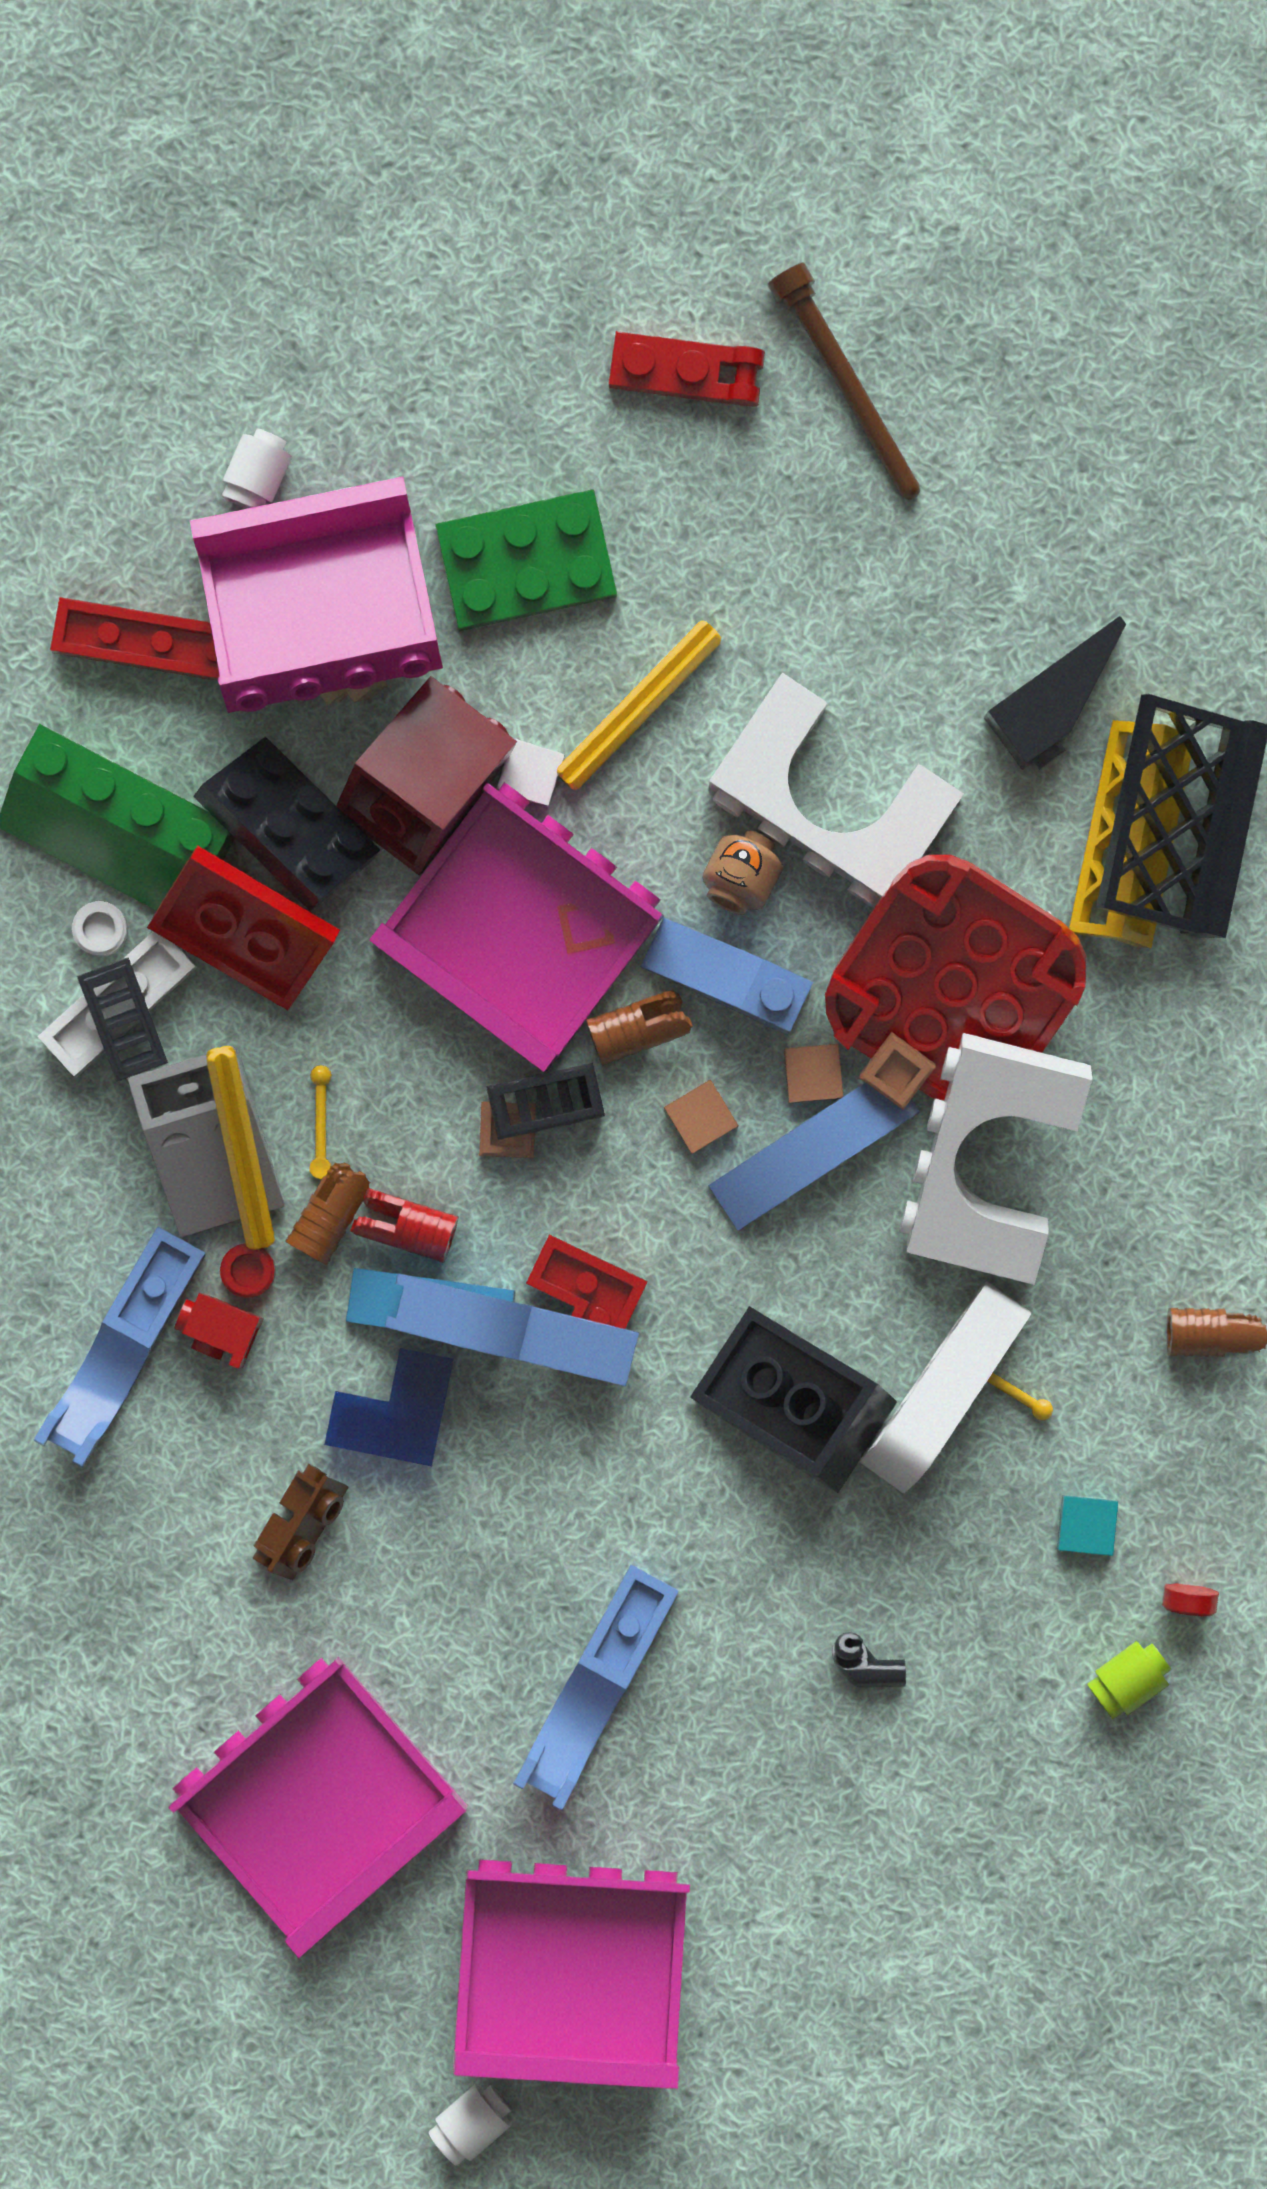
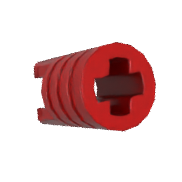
[350,1188,459,1263]

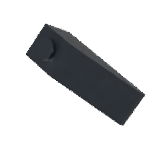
[984,616,1126,770]

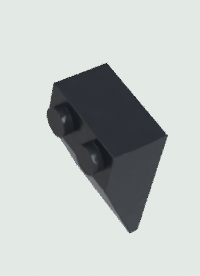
[690,1306,897,1493]

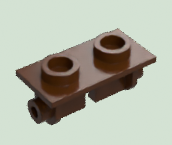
[252,1463,349,1581]

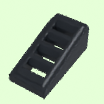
[77,957,168,1081]
[486,1062,605,1140]

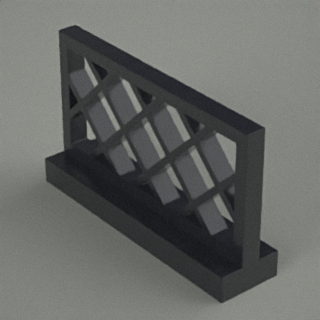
[1096,694,1267,938]

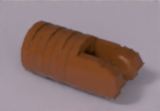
[586,990,693,1066]
[285,1162,371,1265]
[1167,1308,1267,1357]

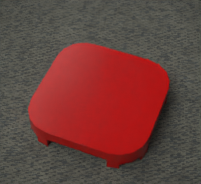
[824,855,1086,1101]

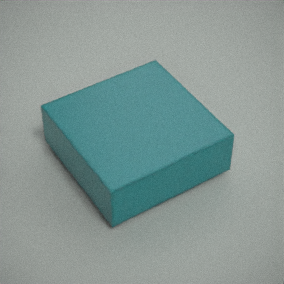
[1057,1495,1119,1556]

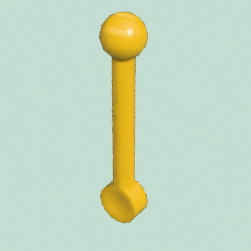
[309,1065,332,1179]
[987,1373,1053,1421]

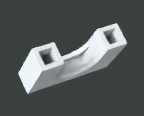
[708,673,964,908]
[899,1033,1092,1285]

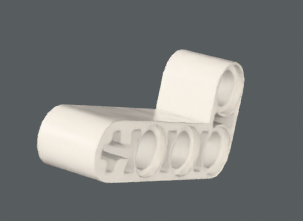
[859,1281,1031,1494]

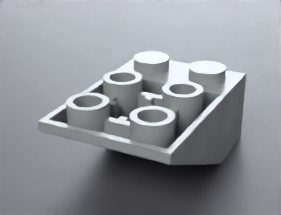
[128,1046,285,1238]

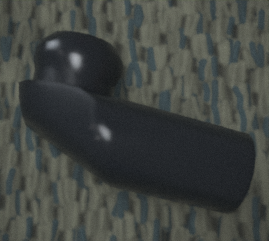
[831,1632,906,1687]

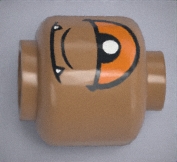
[702,830,783,915]

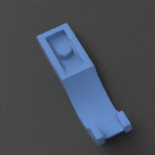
[34,1226,205,1468]
[385,1273,639,1386]
[513,1565,679,1811]

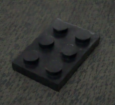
[193,736,381,912]

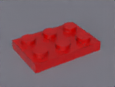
[147,845,340,1011]

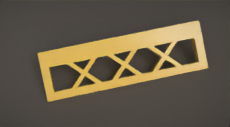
[1069,720,1191,949]

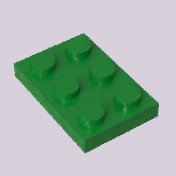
[435,489,617,632]

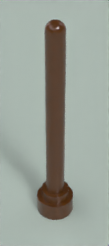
[767,262,920,500]

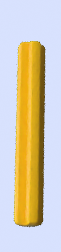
[557,621,721,790]
[206,1046,275,1250]

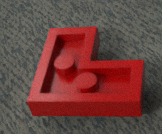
[526,1234,648,1329]

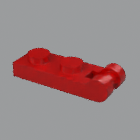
[609,331,765,407]

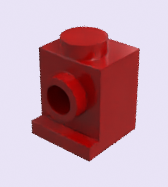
[174,1293,264,1369]

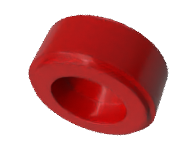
[220,1243,276,1298]
[1162,1583,1219,1617]

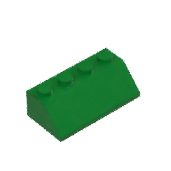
[0,723,235,910]

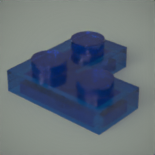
[324,1348,454,1467]

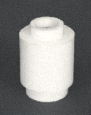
[222,429,292,509]
[429,2083,512,2166]

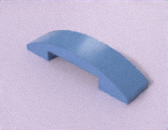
[708,1083,920,1231]

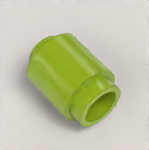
[1087,1641,1172,1720]

